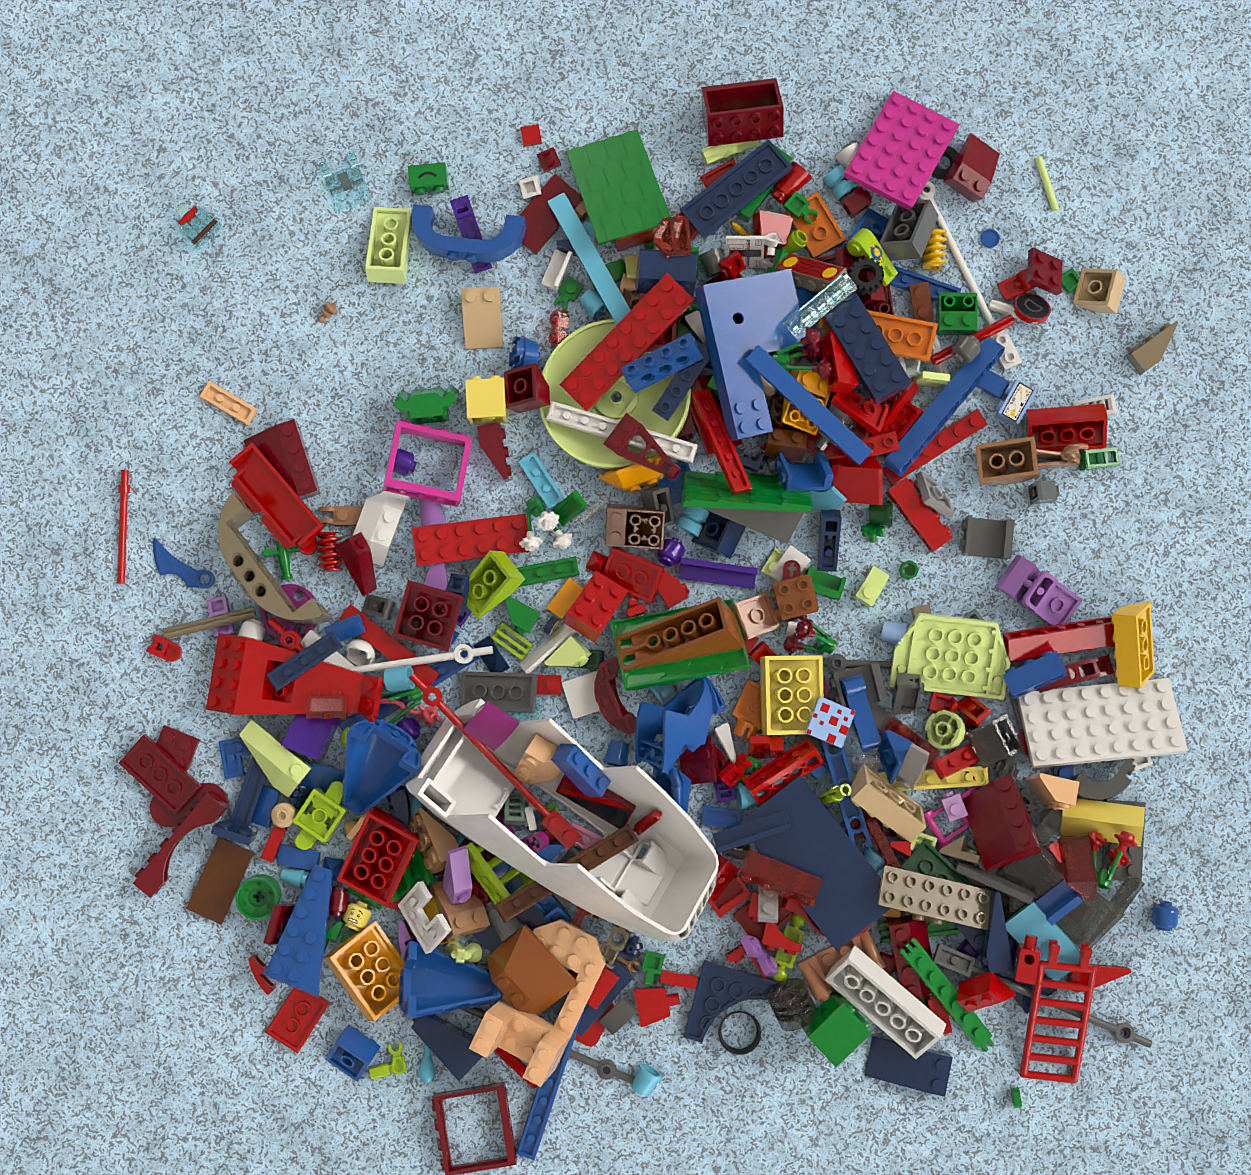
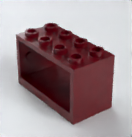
[701,78,784,147]

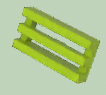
[491,623,533,660]

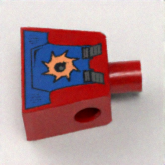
[1012,934,1041,985]

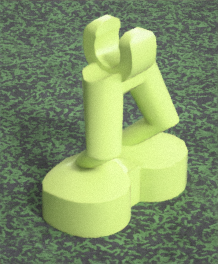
[445,940,483,963]

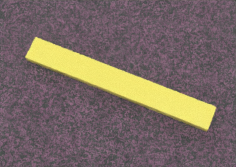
[832,766,989,791]

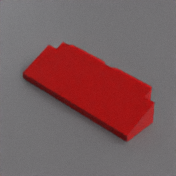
[229,442,325,550]

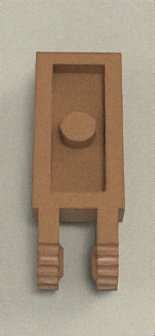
[319,506,363,526]

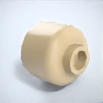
[271,802,298,828]

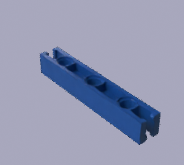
[820,740,872,848]

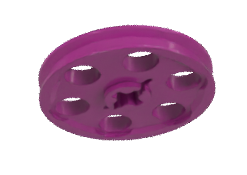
[261,584,317,642]

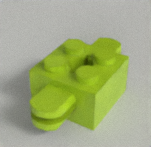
[292,781,349,850]

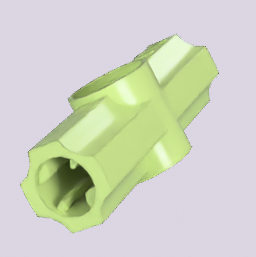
[701,140,759,166]

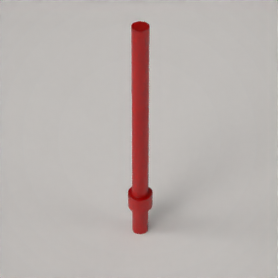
[117,470,130,584]

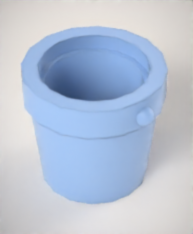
[880,621,908,645]

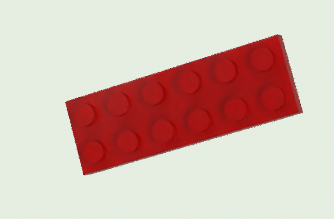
[411,514,530,567]

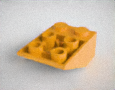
[781,370,831,435]

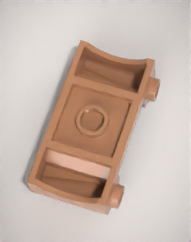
[797,930,886,1002]

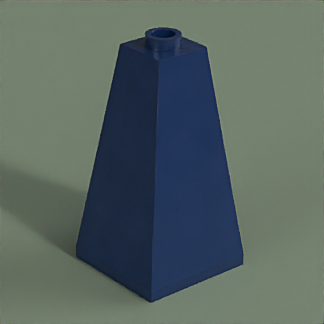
[411,1014,483,1081]

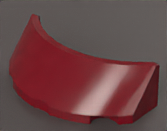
[594,656,637,735]

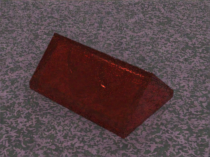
[1058,836,1098,902]

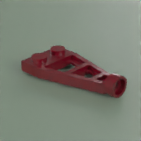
[603,413,681,481]

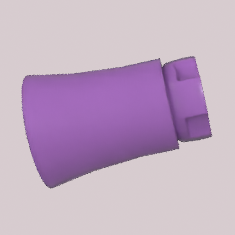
[419,499,446,527]

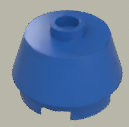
[509,336,540,370]

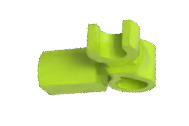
[369,1041,407,1080]

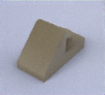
[940,836,982,866]

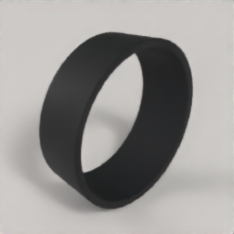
[718,1011,761,1055]

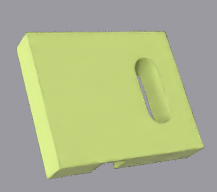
[910,371,950,387]

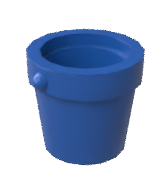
[603,740,629,767]

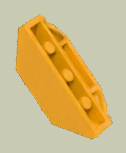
[599,454,672,493]

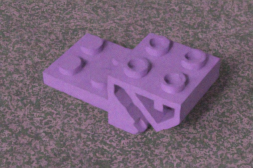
[995,555,1082,625]

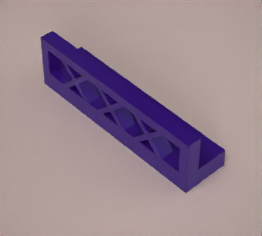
[678,557,758,589]

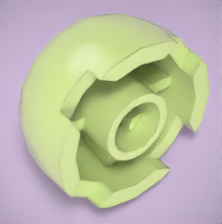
[925,710,965,749]

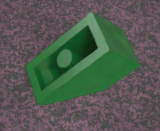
[505,596,541,635]

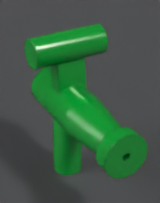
[263,542,300,580]

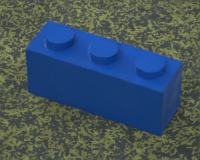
[1002,651,1068,700]
[551,744,611,797]

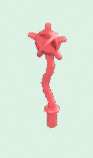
[380,698,443,729]

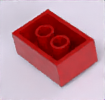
[563,571,628,643]

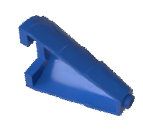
[343,720,421,816]
[398,941,503,1018]

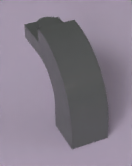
[1075,758,1136,801]

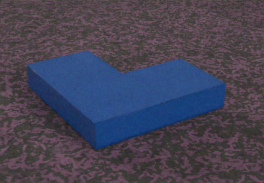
[218,737,251,779]

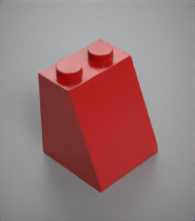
[830,456,883,505]

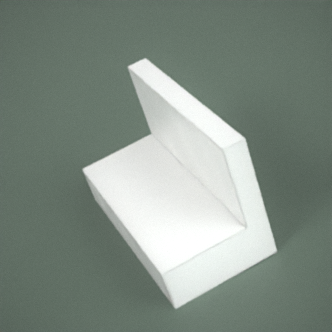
[541,249,573,292]

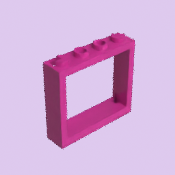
[382,420,472,507]

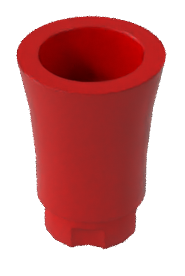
[771,161,812,205]

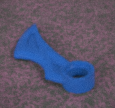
[153,538,215,589]

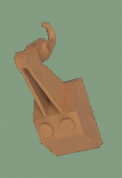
[975,436,1089,485]

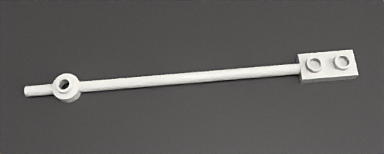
[919,181,1022,371]
[348,644,493,673]

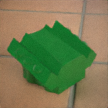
[393,384,459,425]

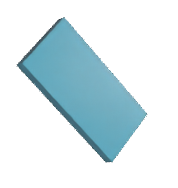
[1005,900,1080,981]

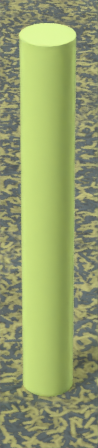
[1035,156,1059,212]

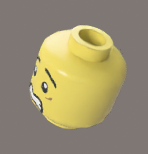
[343,900,372,931]

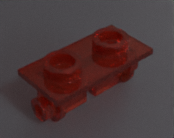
[548,308,570,349]

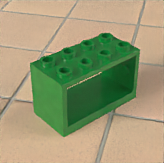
[800,992,871,1067]

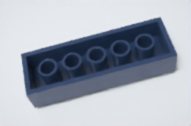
[817,284,910,406]

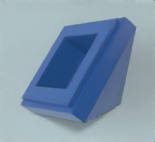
[323,857,344,879]

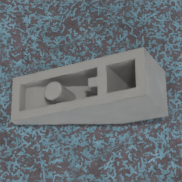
[896,743,930,790]

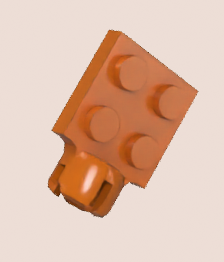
[731,679,762,741]

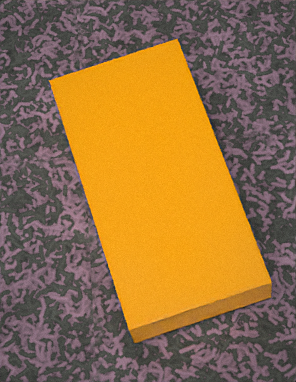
[546,577,584,620]

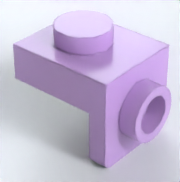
[938,791,968,822]

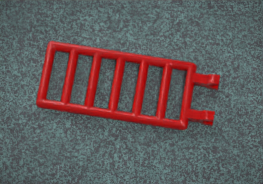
[1019,939,1097,1084]

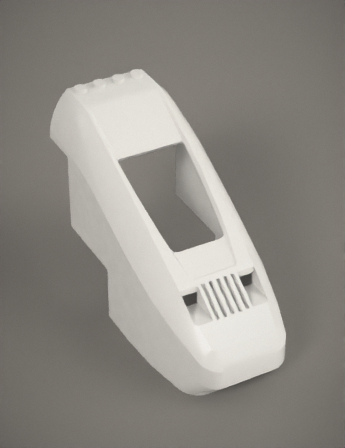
[405,699,719,942]

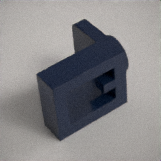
[739,452,767,473]

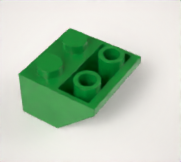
[936,292,978,335]

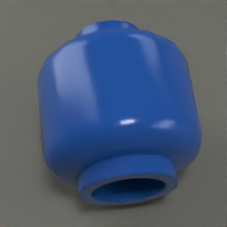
[1151,901,1179,931]

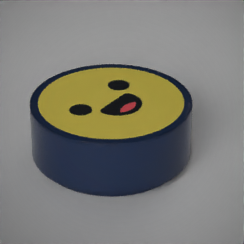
[543,616,560,636]

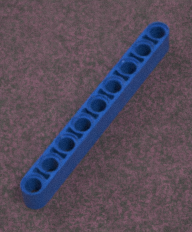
[884,337,1005,476]

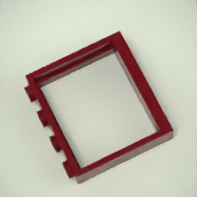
[431,1081,517,1175]

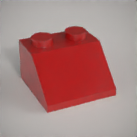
[957,972,1015,1012]

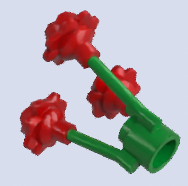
[1082,831,1138,889]

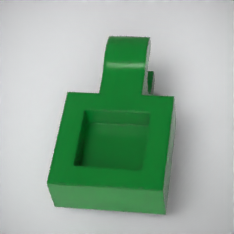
[641,950,665,987]

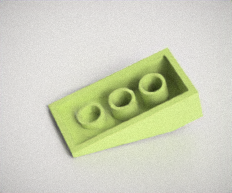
[365,207,412,284]

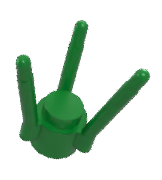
[381,685,423,724]

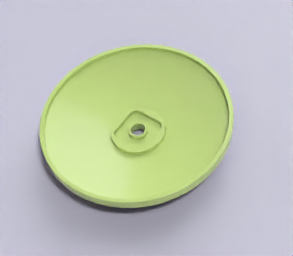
[540,319,691,469]

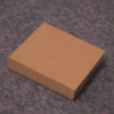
[732,592,781,640]

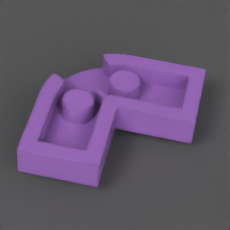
[740,935,779,977]

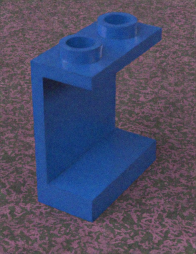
[774,450,834,491]

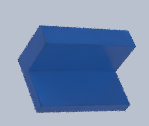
[1035,877,1083,926]

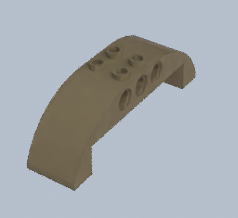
[218,493,333,625]

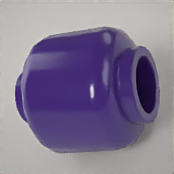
[393,448,417,476]
[657,537,685,567]
[395,717,421,741]

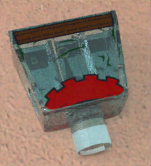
[176,204,223,251]

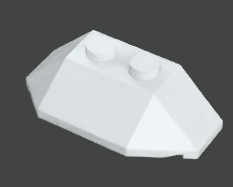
[353,491,409,566]

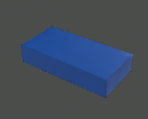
[323,614,366,641]
[701,805,742,829]

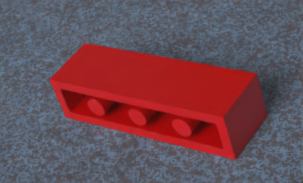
[885,477,953,553]

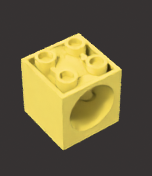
[465,375,508,425]

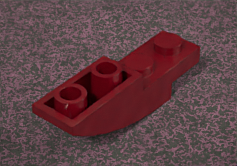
[1038,655,1114,693]

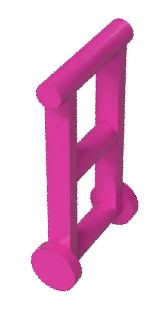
[923,786,983,850]

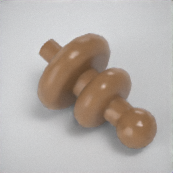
[318,302,338,323]

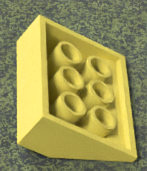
[760,656,824,735]

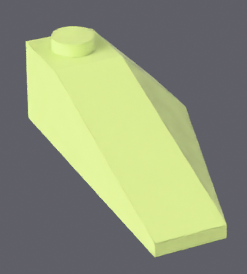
[239,719,312,798]

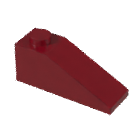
[335,532,377,596]

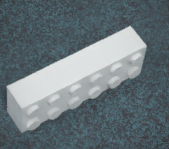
[825,946,946,1059]

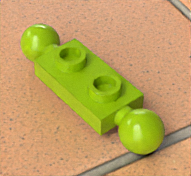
[772,913,807,982]

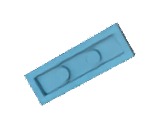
[518,452,565,510]

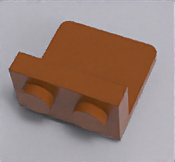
[770,575,819,623]

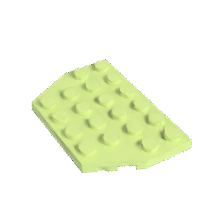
[888,613,1010,700]

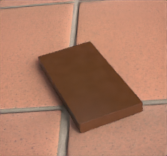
[186,837,255,924]

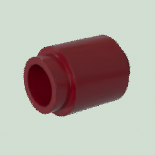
[329,887,349,917]

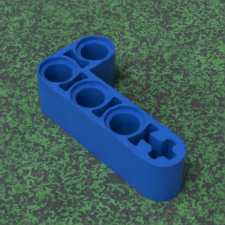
[839,674,882,752]

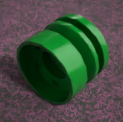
[235,874,281,920]

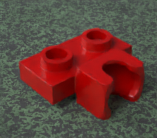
[748,734,784,759]

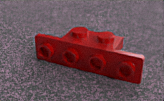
[869,380,924,442]

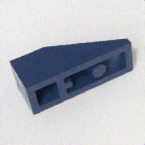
[817,509,842,571]

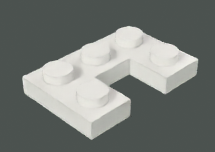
[398,881,452,954]

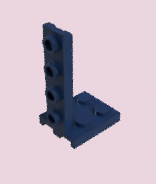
[652,336,713,421]
[210,756,267,846]

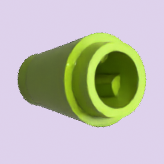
[780,230,808,253]

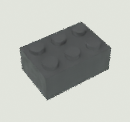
[879,199,939,261]

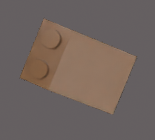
[430,880,490,941]

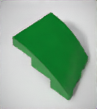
[380,847,435,906]

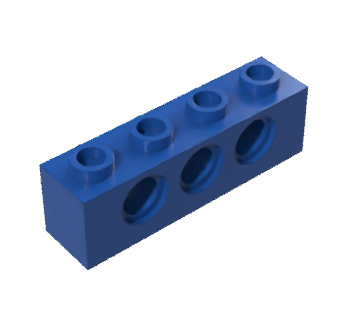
[621,333,704,393]

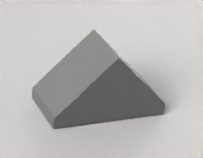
[361,594,395,620]

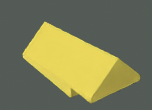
[1060,798,1145,847]

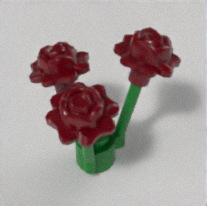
[773,327,832,381]
[784,615,837,656]

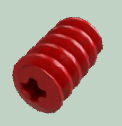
[317,531,343,572]

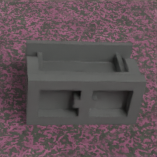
[891,673,924,716]

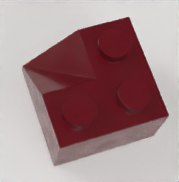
[504,363,550,413]

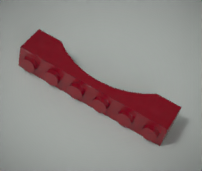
[133,791,229,898]

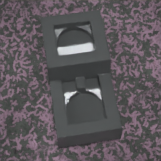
[599,996,638,1035]

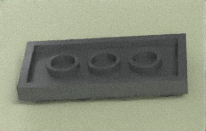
[459,671,538,713]
[1102,799,1146,881]

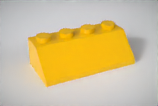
[1112,601,1155,688]

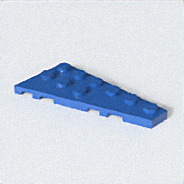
[264,864,334,997]

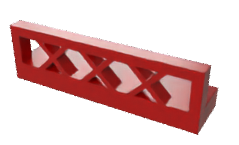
[743,738,824,805]

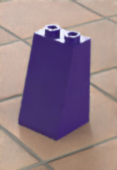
[281,714,343,760]

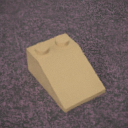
[461,287,503,350]

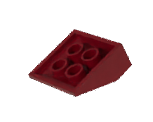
[392,580,464,652]

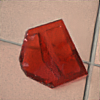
[653,216,692,257]

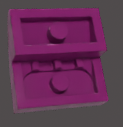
[462,701,519,751]

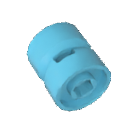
[822,165,858,202]
[676,507,709,537]

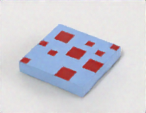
[805,697,856,748]

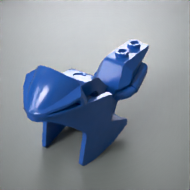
[635,677,726,813]

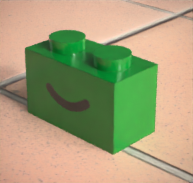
[408,162,449,195]

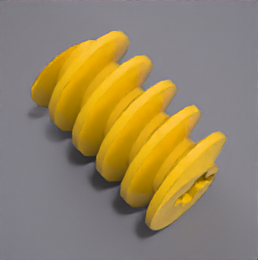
[922,229,947,271]

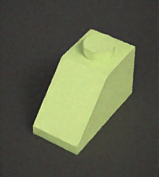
[853,565,890,607]
[544,636,592,667]

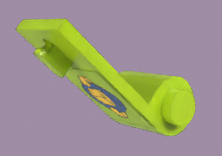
[847,228,898,286]

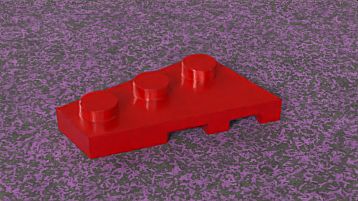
[830,391,890,436]

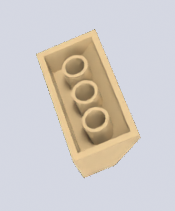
[850,764,926,843]

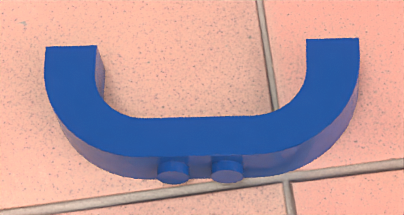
[411,204,527,263]

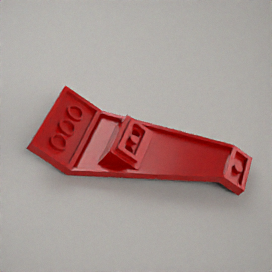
[206,633,384,716]

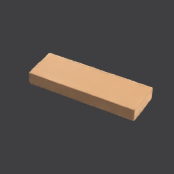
[199,381,258,426]

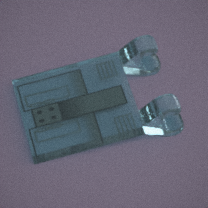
[319,152,372,212]

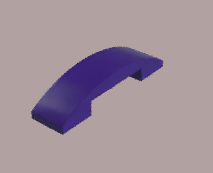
[450,195,493,274]

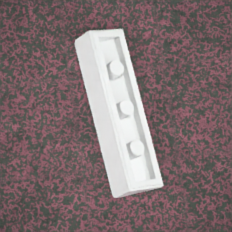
[519,624,577,673]

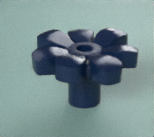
[290,785,311,809]
[619,936,643,960]

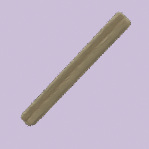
[162,607,257,639]

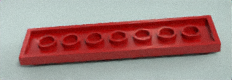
[559,273,695,412]

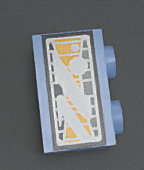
[995,380,1037,427]

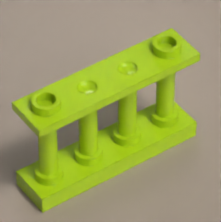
[466,842,535,904]

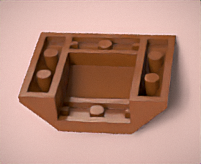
[486,924,578,1016]

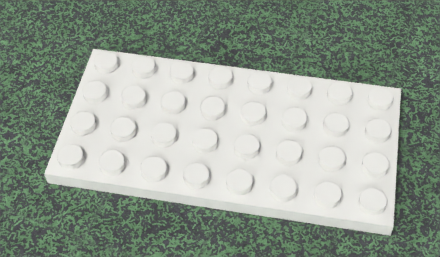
[1017,678,1188,768]

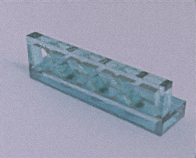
[783,272,857,338]

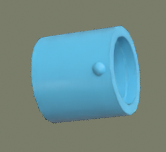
[384,664,415,693]

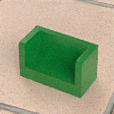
[806,566,847,601]

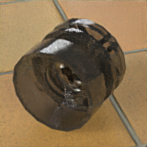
[766,978,818,1031]

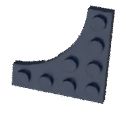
[683,960,780,1043]

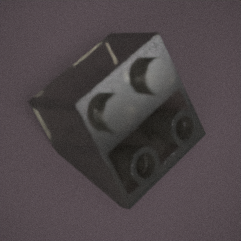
[965,714,1024,768]

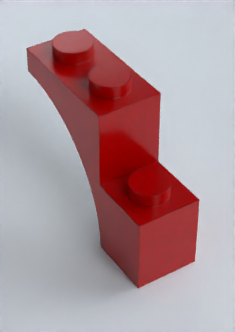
[747,892,802,955]

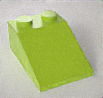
[466,550,525,619]

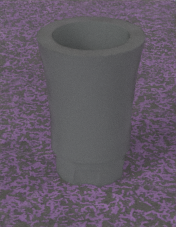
[484,901,523,943]

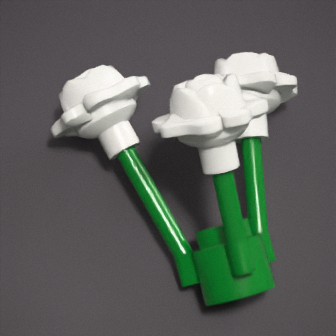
[519,497,572,552]

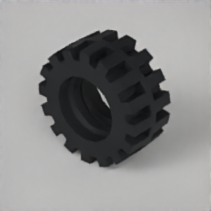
[849,257,884,295]

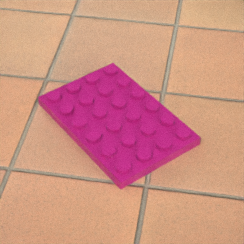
[843,91,960,211]

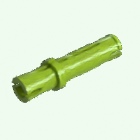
[816,784,851,805]

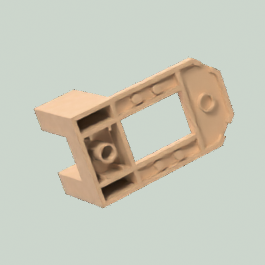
[469,919,606,1087]

